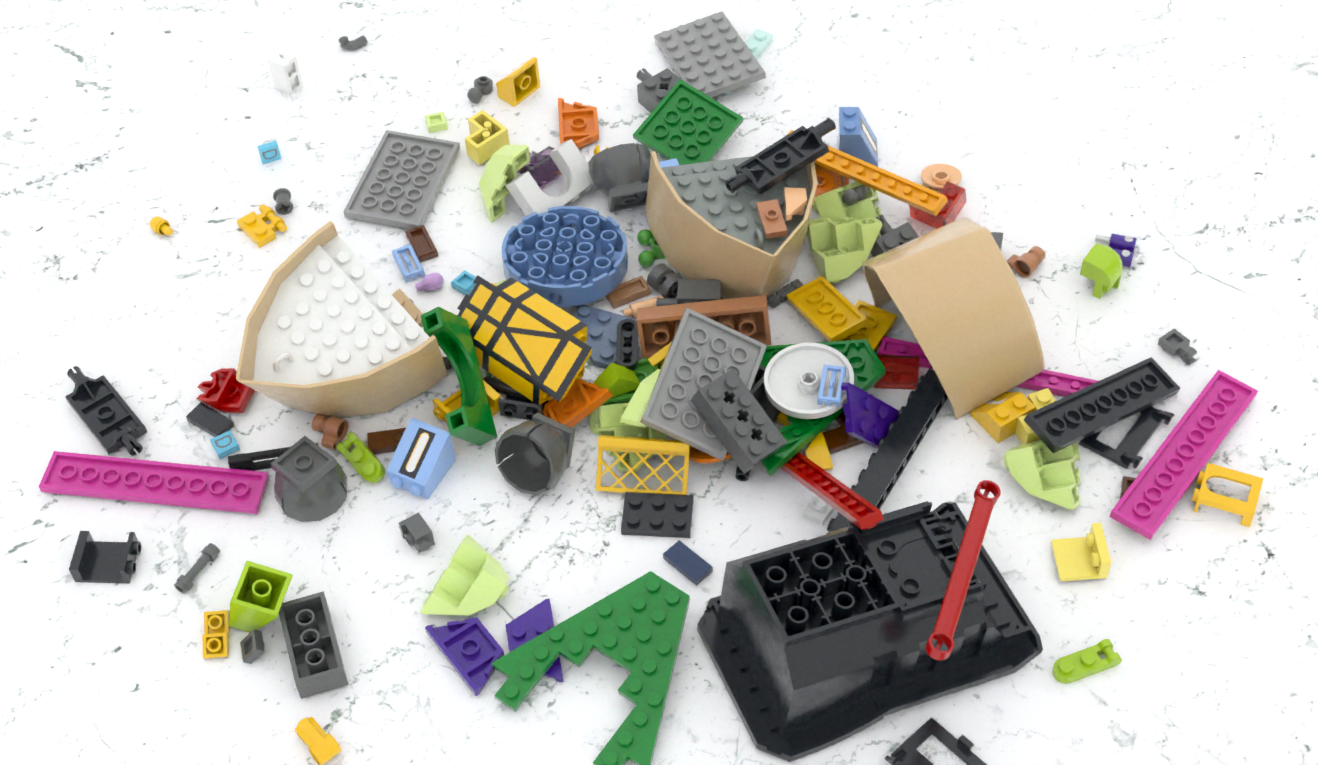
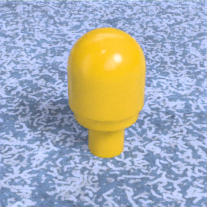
[150,216,173,236]

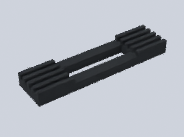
[228,443,319,471]

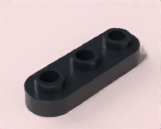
[616,319,639,371]

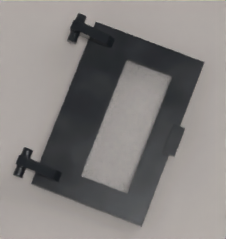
[1079,406,1174,469]
[885,717,987,765]

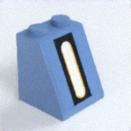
[837,107,878,167]

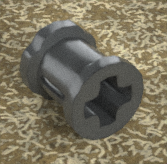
[273,188,294,215]

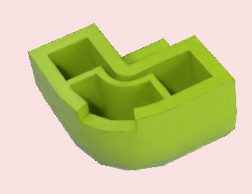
[1080,243,1123,299]

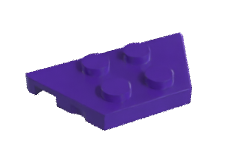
[841,382,899,447]
[505,598,564,682]
[425,617,504,696]

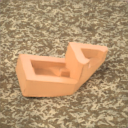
[784,187,807,221]

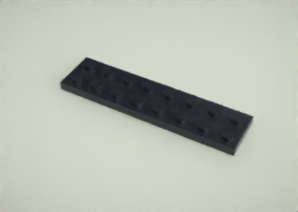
[1024,357,1181,453]

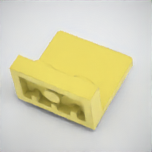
[1051,523,1111,581]

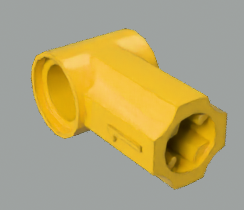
[295,717,342,765]

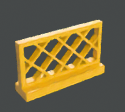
[596,435,690,495]

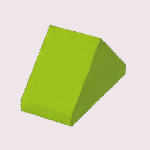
[593,362,640,398]

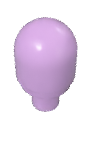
[415,272,444,292]

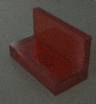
[874,355,919,390]

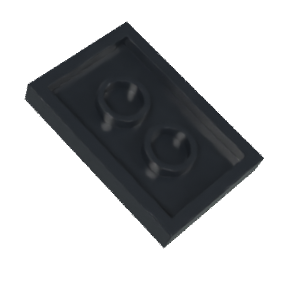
[621,492,694,538]

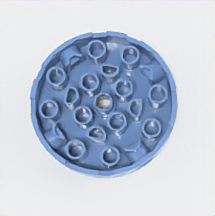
[502,206,628,308]

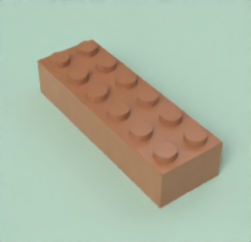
[636,295,771,358]

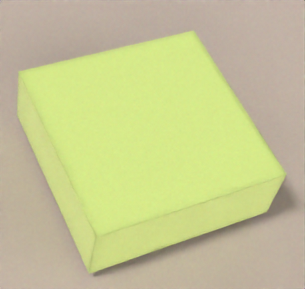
[425,112,448,133]

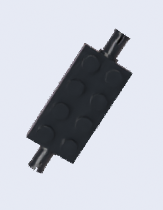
[725,117,836,195]
[65,366,147,456]

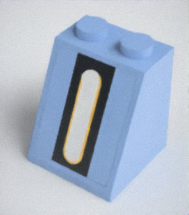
[386,418,456,499]

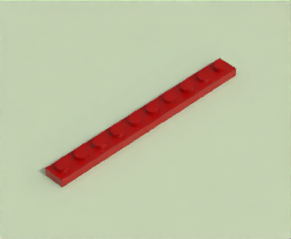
[781,452,884,530]

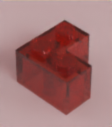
[909,181,967,229]

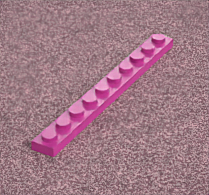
[878,337,1098,397]

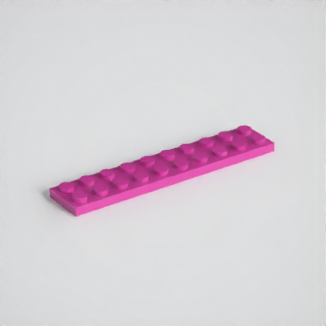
[1109,370,1258,540]
[39,451,270,514]

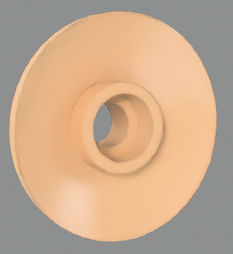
[921,164,962,189]

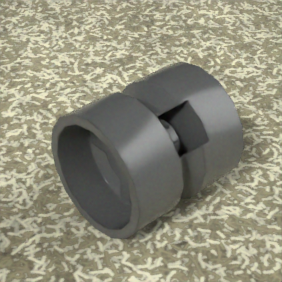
[647,263,683,298]

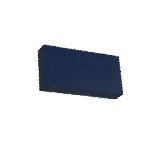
[663,540,713,586]

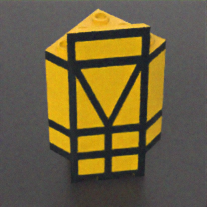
[457,275,592,405]

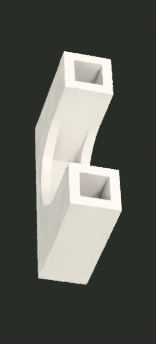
[505,139,593,216]

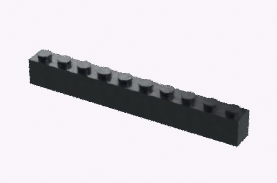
[827,369,948,532]

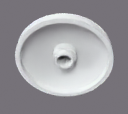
[764,343,854,419]

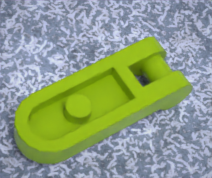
[336,431,385,483]
[1052,639,1122,684]

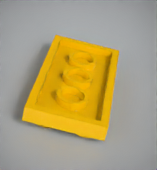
[786,275,868,342]

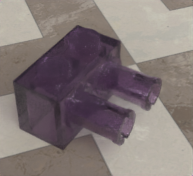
[516,146,562,189]

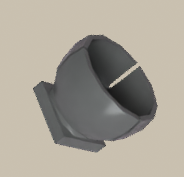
[588,143,651,212]
[495,412,575,495]
[271,436,347,522]

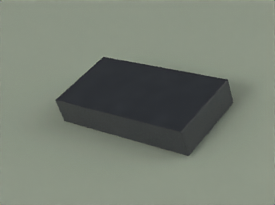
[186,402,234,437]

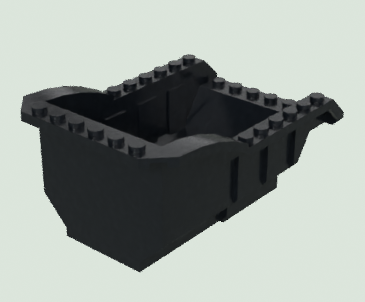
[697,501,1043,762]

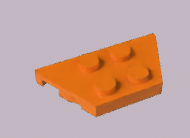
[558,98,599,149]
[543,378,613,428]

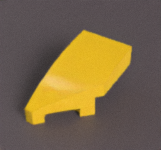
[805,431,833,471]

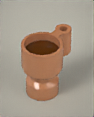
[1007,246,1045,277]
[311,414,349,450]

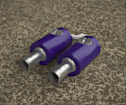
[1095,233,1145,268]

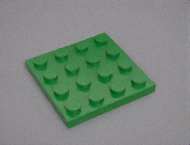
[633,79,743,165]

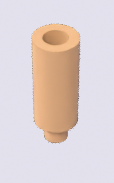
[623,296,663,319]

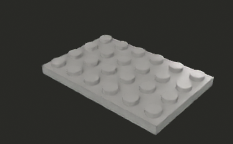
[654,11,766,98]
[343,130,460,229]
[640,308,767,461]

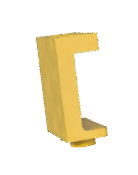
[432,380,501,427]

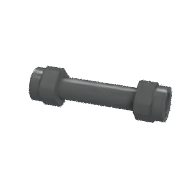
[174,543,220,594]

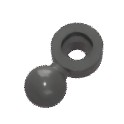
[467,76,493,103]
[842,185,868,206]

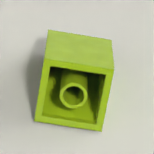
[229,561,293,633]

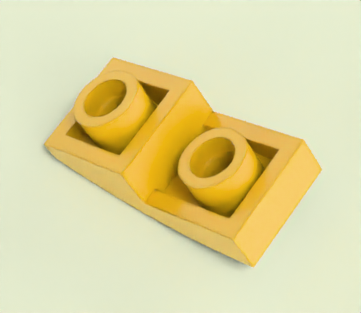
[202,610,230,659]

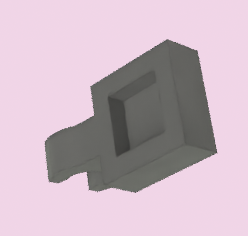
[1158,329,1197,365]

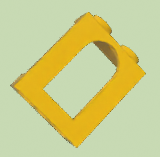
[1192,463,1263,527]

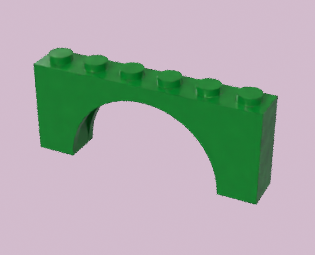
[420,307,498,446]

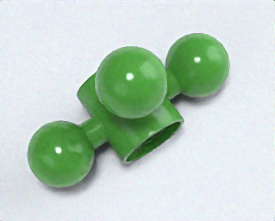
[637,229,665,267]

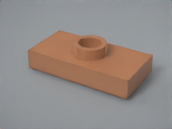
[756,199,788,239]

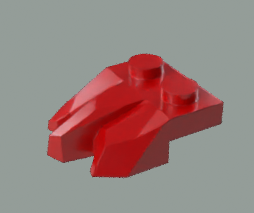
[196,368,255,413]

